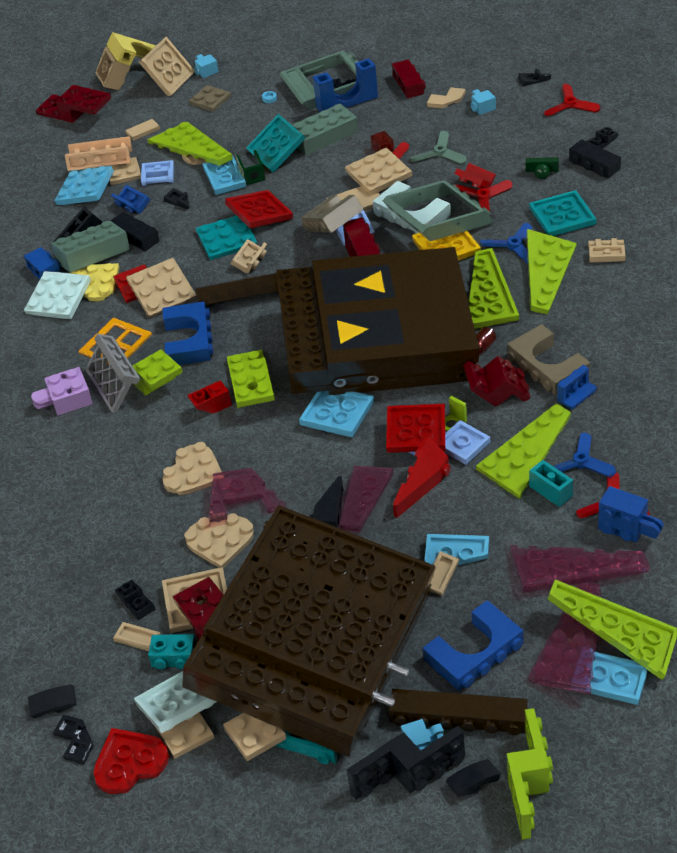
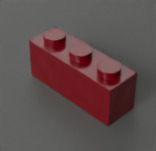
[391,59,426,99]

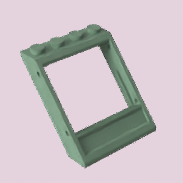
[279,51,359,109]

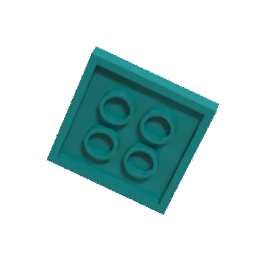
[246,114,306,173]
[529,190,597,236]
[195,215,258,260]

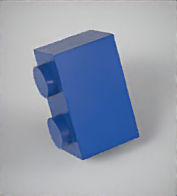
[24,247,61,279]

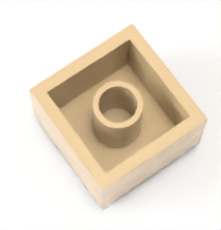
[95,47,130,90]

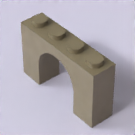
[300,195,364,233]
[507,324,591,395]

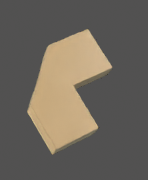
[427,87,466,109]

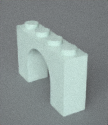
[373,181,451,234]

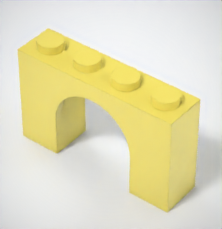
[107,32,156,66]

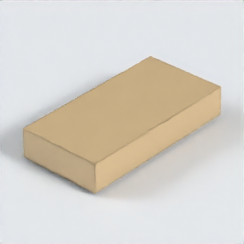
[125,119,160,141]
[430,551,459,596]
[113,622,161,651]

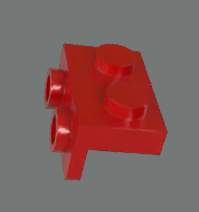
[454,163,496,189]

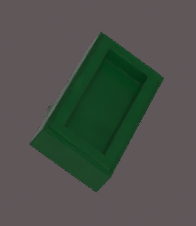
[525,157,559,179]

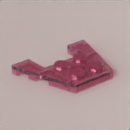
[209,468,285,522]

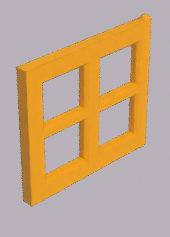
[78,317,152,365]

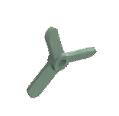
[410,131,467,165]

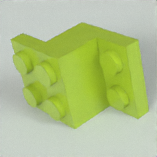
[132,349,183,396]

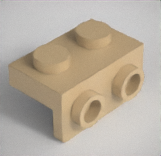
[231,239,267,273]

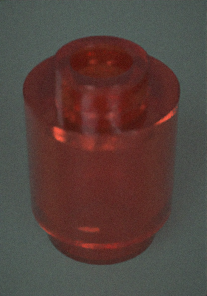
[476,327,496,354]

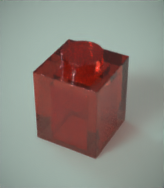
[370,131,394,152]

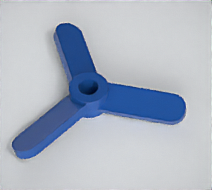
[480,223,532,264]
[553,433,616,477]

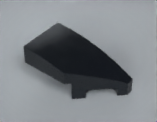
[518,68,552,86]
[164,188,190,209]

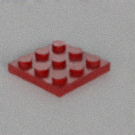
[225,190,293,228]
[386,404,446,453]

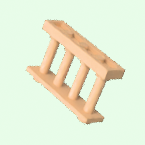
[65,136,132,171]

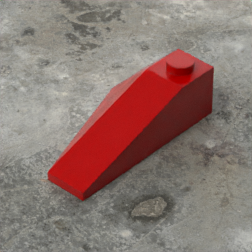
[393,436,451,518]

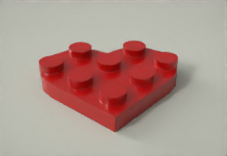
[93,728,169,794]

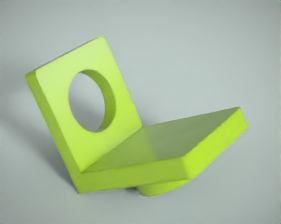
[445,396,467,431]

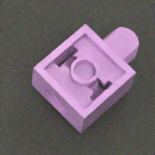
[31,367,93,416]

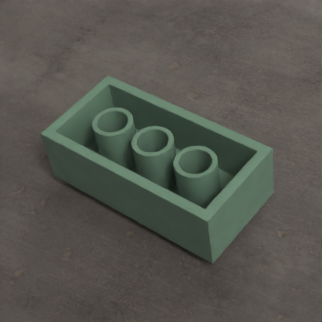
[292,103,359,156]
[51,221,129,272]

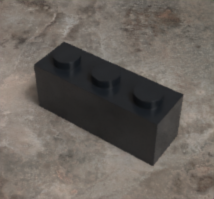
[569,139,621,179]
[111,212,159,252]

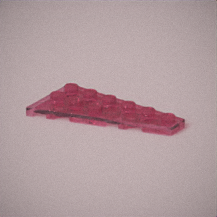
[510,545,649,593]
[528,581,601,695]

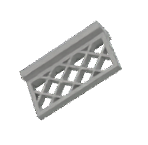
[85,334,140,413]

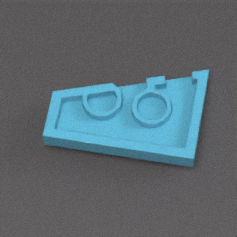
[424,534,489,566]

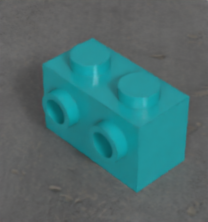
[529,460,573,507]
[148,634,197,669]

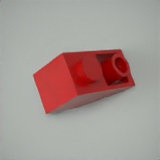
[187,380,232,414]

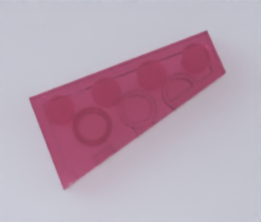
[340,466,394,532]

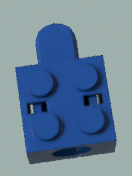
[598,486,664,543]

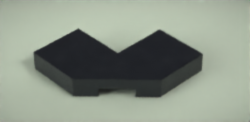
[53,715,94,764]

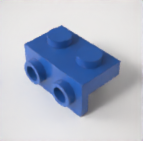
[111,185,151,214]
[557,365,597,409]

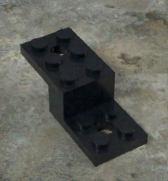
[347,726,465,800]

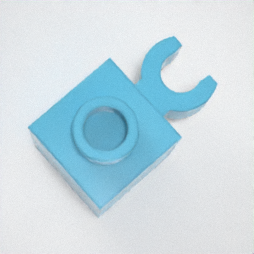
[194,54,219,78]
[471,89,496,115]
[401,719,444,750]

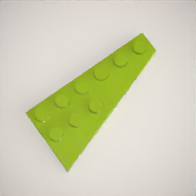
[147,122,233,166]
[526,229,577,314]
[469,248,519,329]
[476,403,571,499]
[547,579,677,680]

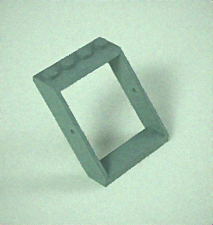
[382,180,493,241]

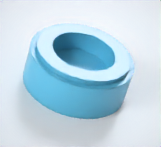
[262,91,277,103]

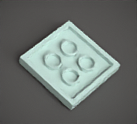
[24,271,91,319]
[134,671,216,733]

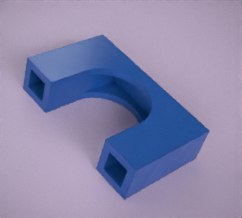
[313,58,378,112]
[162,302,214,365]
[422,600,524,691]

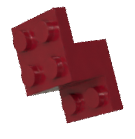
[464,356,531,406]

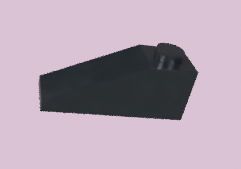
[53,206,103,242]
[310,476,344,528]

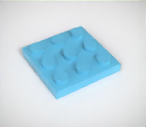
[54,166,114,205]
[299,391,374,437]

